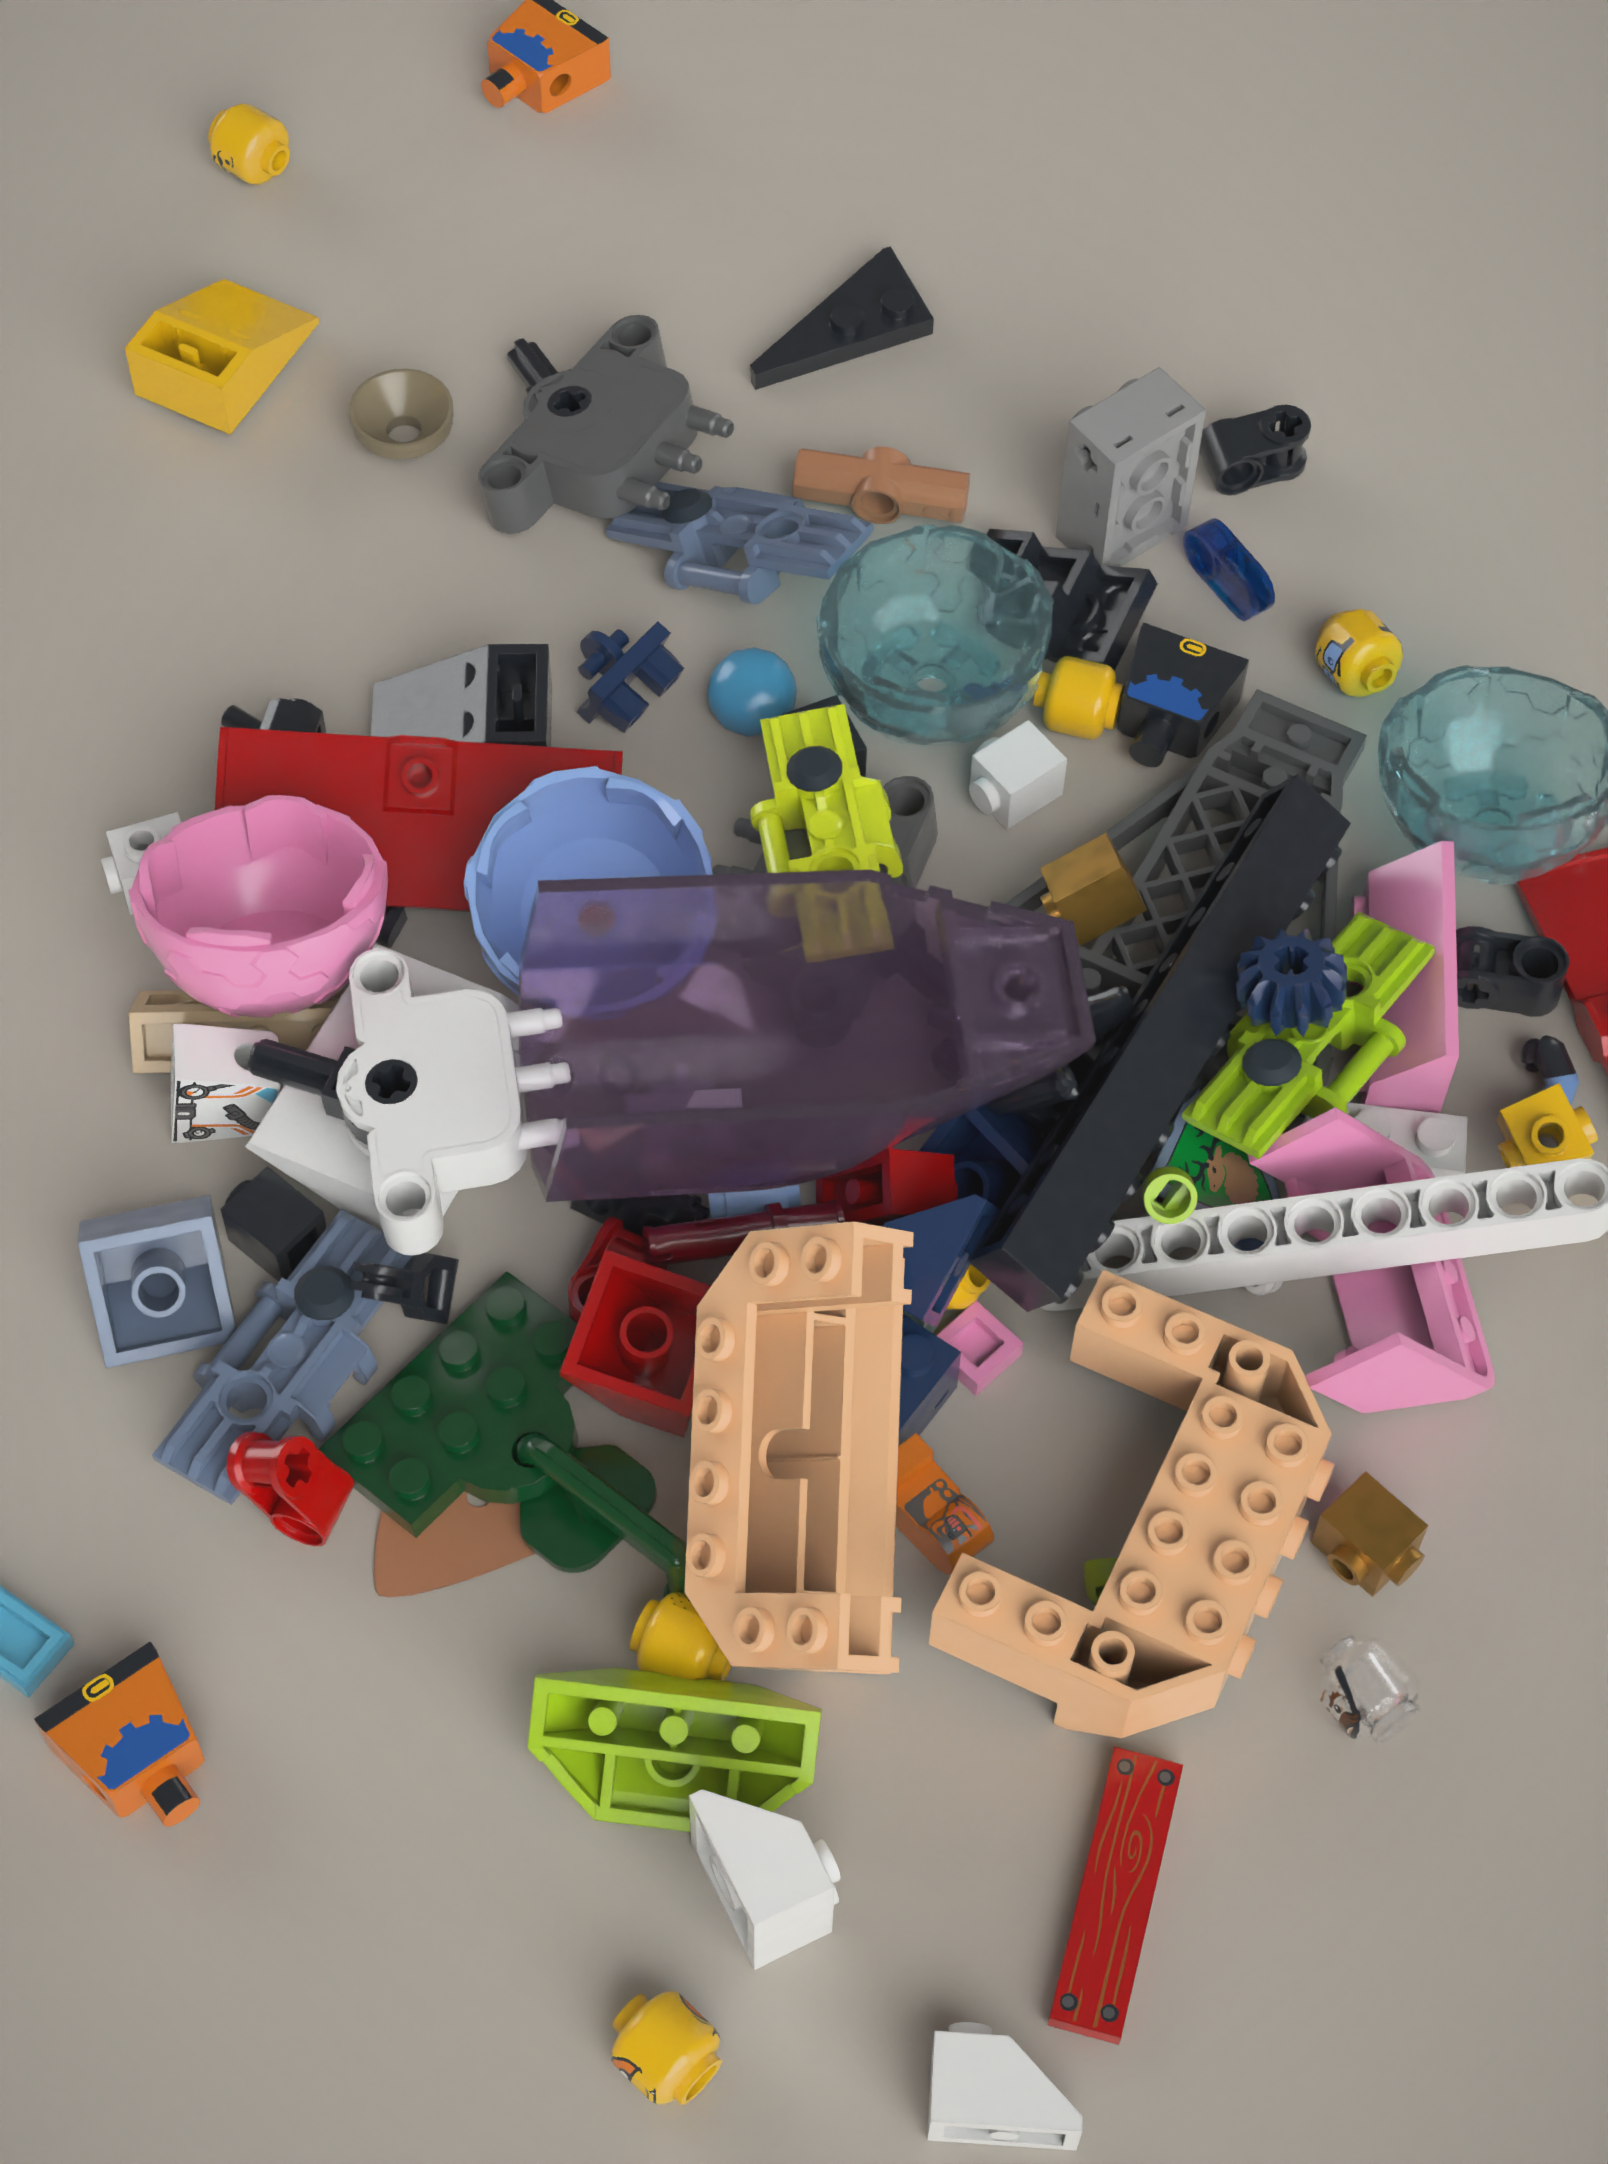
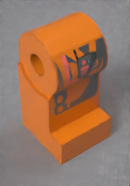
[896,1433,995,1575]

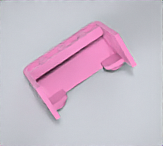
[1247,1107,1495,1414]

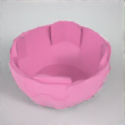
[129,795,388,1018]

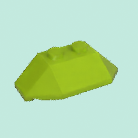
[527,1668,822,1832]

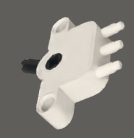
[248,948,579,1255]

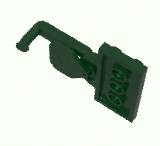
[319,1271,687,1598]

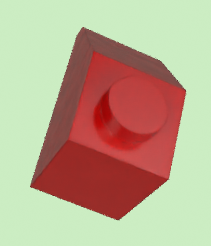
[815,1148,958,1227]

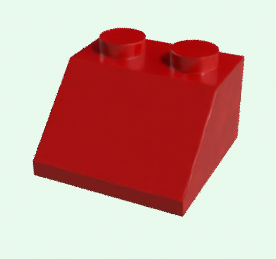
[559,1249,711,1438]

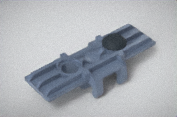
[605,482,874,604]
[152,1209,414,1505]

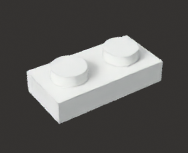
[1347,1103,1468,1178]

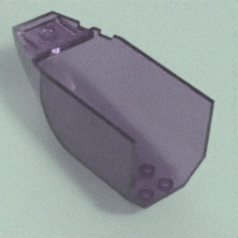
[519,870,1096,1202]

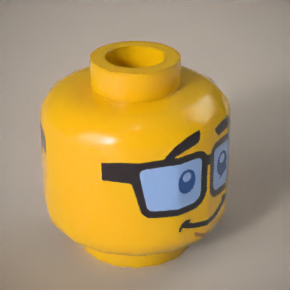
[1314,609,1404,697]

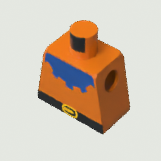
[481,0,611,113]
[34,1642,205,1827]

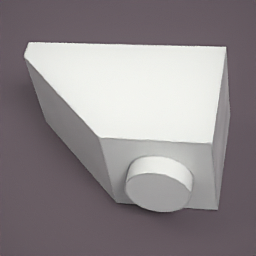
[927,2022,1083,2151]

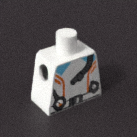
[170,1024,284,1143]

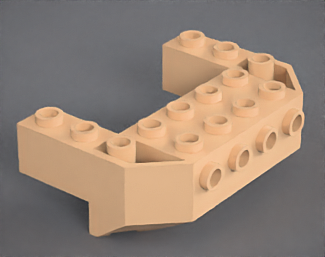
[929,1270,1335,1738]

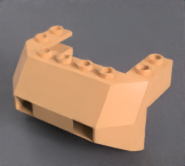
[684,1222,914,1674]

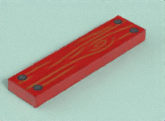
[1047,1746,1183,2045]

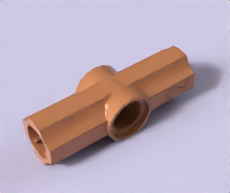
[793,447,971,524]

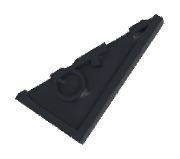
[750,246,934,390]

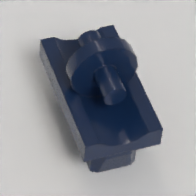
[577,621,685,733]

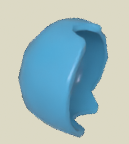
[708,647,797,737]

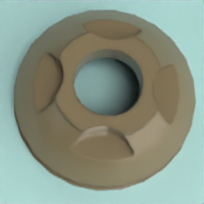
[349,368,454,460]

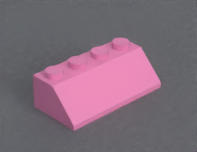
[1349,841,1459,1113]

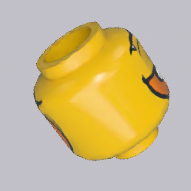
[611,1991,722,2105]

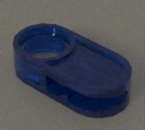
[1183,518,1275,621]

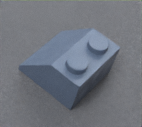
[78,1195,236,1368]

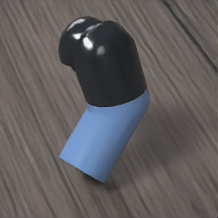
[1521,1035,1579,1105]

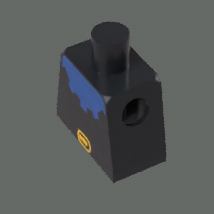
[1118,622,1249,767]

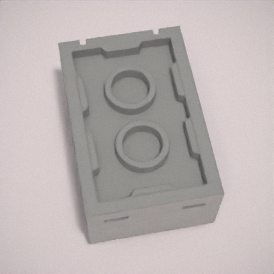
[1056,367,1206,567]

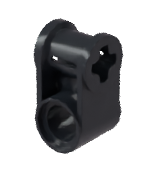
[1199,404,1311,496]
[1456,926,1570,1017]

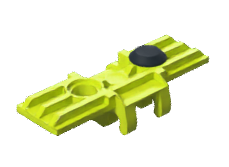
[750,704,903,960]

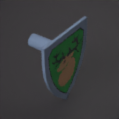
[1146,1089,1281,1210]

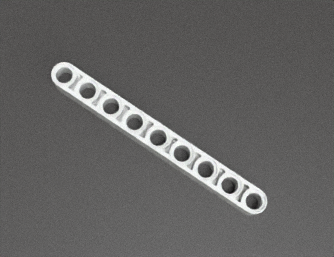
[1040,1158,1608,1311]

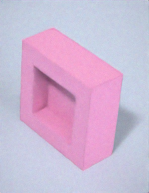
[936,1301,1024,1396]

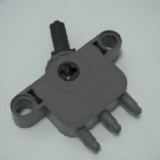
[478,315,734,534]

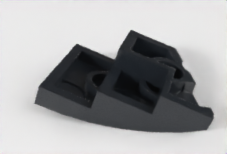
[986,529,1158,671]

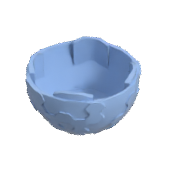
[464,766,717,1019]

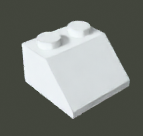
[689,1789,841,1970]

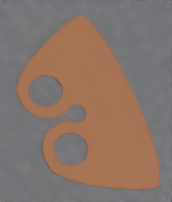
[374,1491,536,1598]

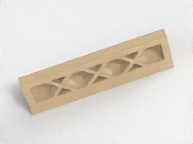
[128,986,347,1073]

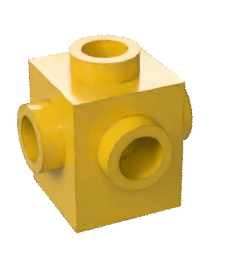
[1496,1083,1598,1168]

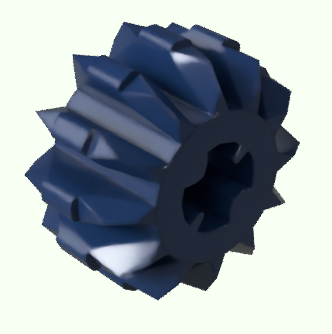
[1236,927,1347,1037]

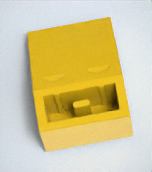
[125,279,319,435]

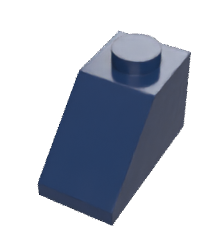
[883,1194,1000,1327]

